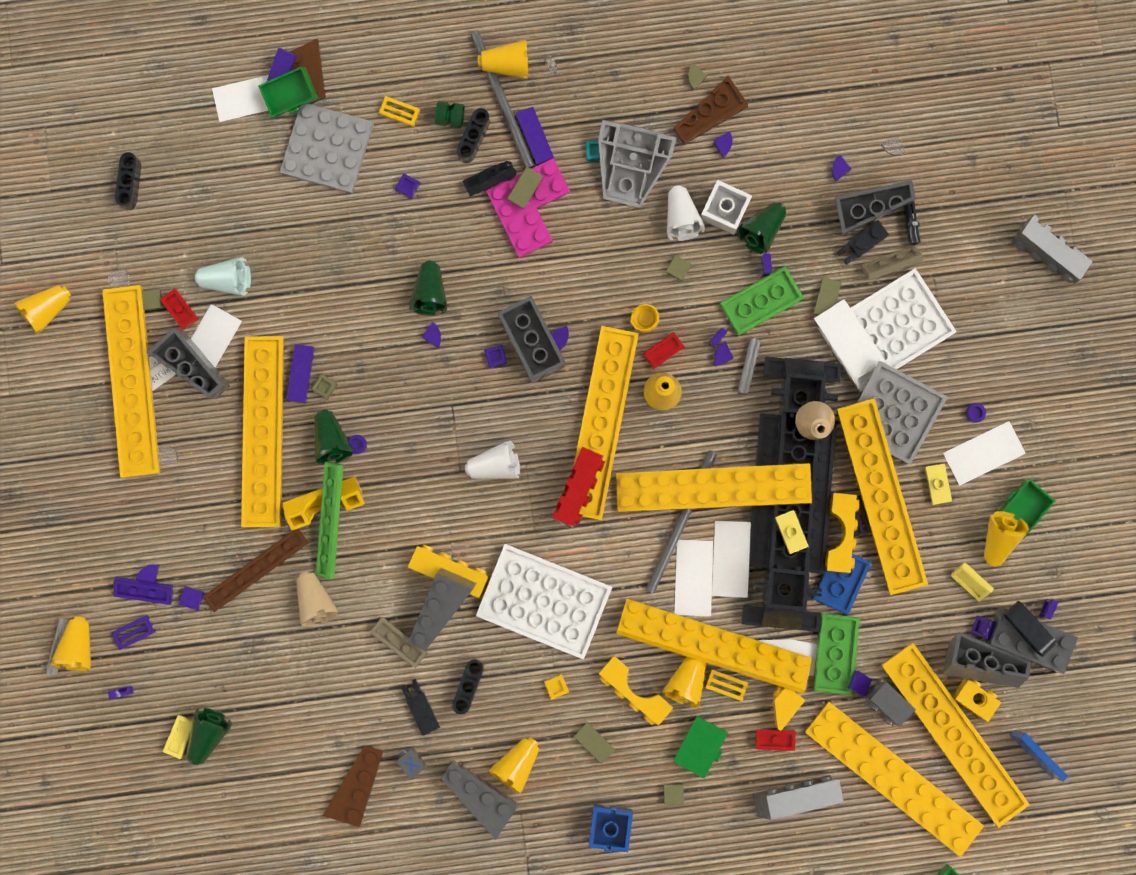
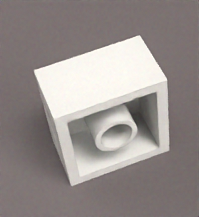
[701,180,752,235]

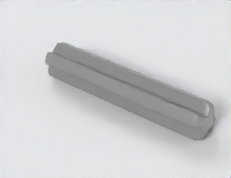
[738,338,760,394]
[46,618,69,676]

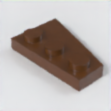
[290,38,326,105]

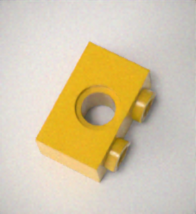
[952,679,1001,722]

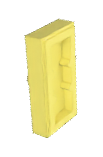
[924,464,952,505]
[775,510,809,554]
[950,562,994,602]
[162,715,192,759]

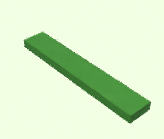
[316,461,343,580]

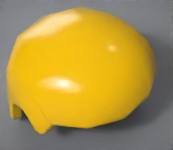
[630,304,660,333]

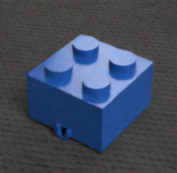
[589,804,633,852]

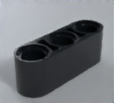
[457,108,490,164]
[115,152,142,210]
[1003,601,1057,657]
[452,659,484,715]

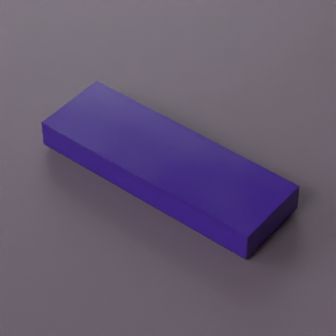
[516,107,554,166]
[286,344,315,404]
[113,576,173,605]

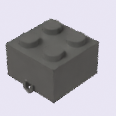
[864,678,916,727]

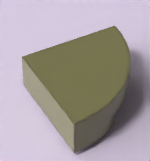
[688,63,707,90]

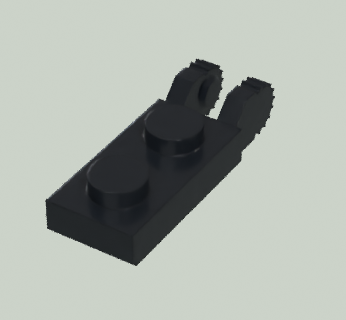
[463,161,517,197]
[837,220,890,265]
[401,679,440,736]

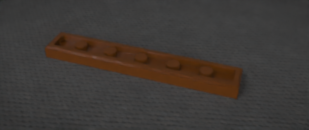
[203,528,309,612]

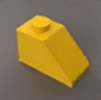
[772,686,805,731]

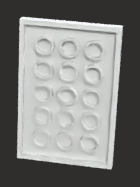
[818,268,957,392]
[476,544,612,659]

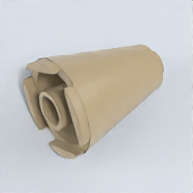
[795,401,835,440]
[296,571,338,628]

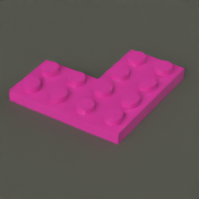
[486,158,570,258]

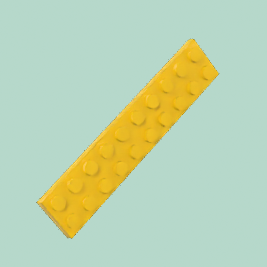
[102,285,161,478]
[573,326,639,521]
[241,336,284,527]
[836,398,928,595]
[616,463,812,512]
[616,599,812,694]
[881,643,1030,828]
[804,701,984,857]

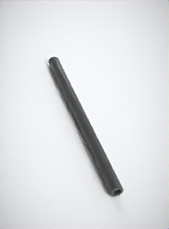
[470,30,534,169]
[646,450,717,594]

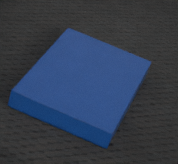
[812,546,872,615]
[1009,730,1068,782]

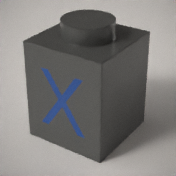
[396,747,428,780]

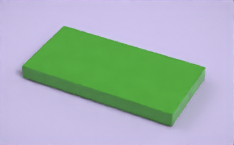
[719,266,804,336]
[812,613,860,695]

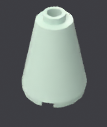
[195,257,251,296]

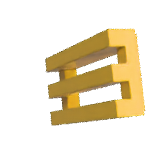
[378,96,421,128]
[705,669,748,701]

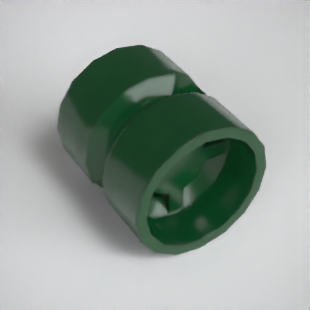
[435,101,465,129]

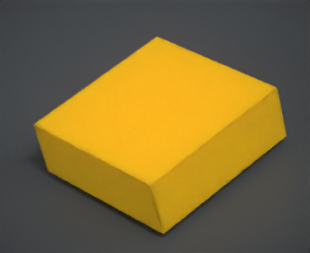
[544,674,569,700]

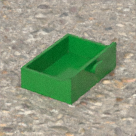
[258,67,319,118]
[999,478,1056,539]
[673,716,728,779]

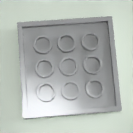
[280,104,374,194]
[856,361,948,465]

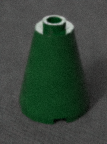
[737,202,787,254]
[409,260,448,316]
[314,409,353,465]
[186,708,232,765]

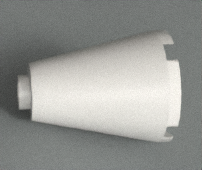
[667,186,705,241]
[465,440,520,479]

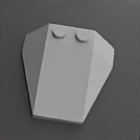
[598,120,677,208]

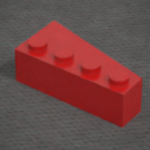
[551,447,606,528]

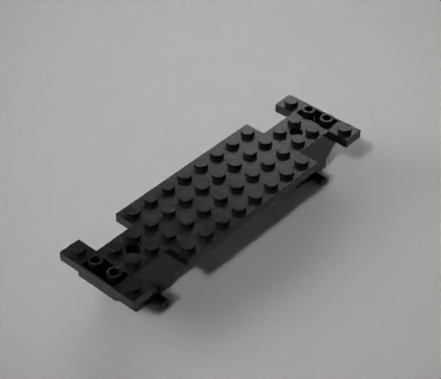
[741,356,842,632]

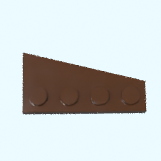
[674,76,748,145]
[322,745,384,827]

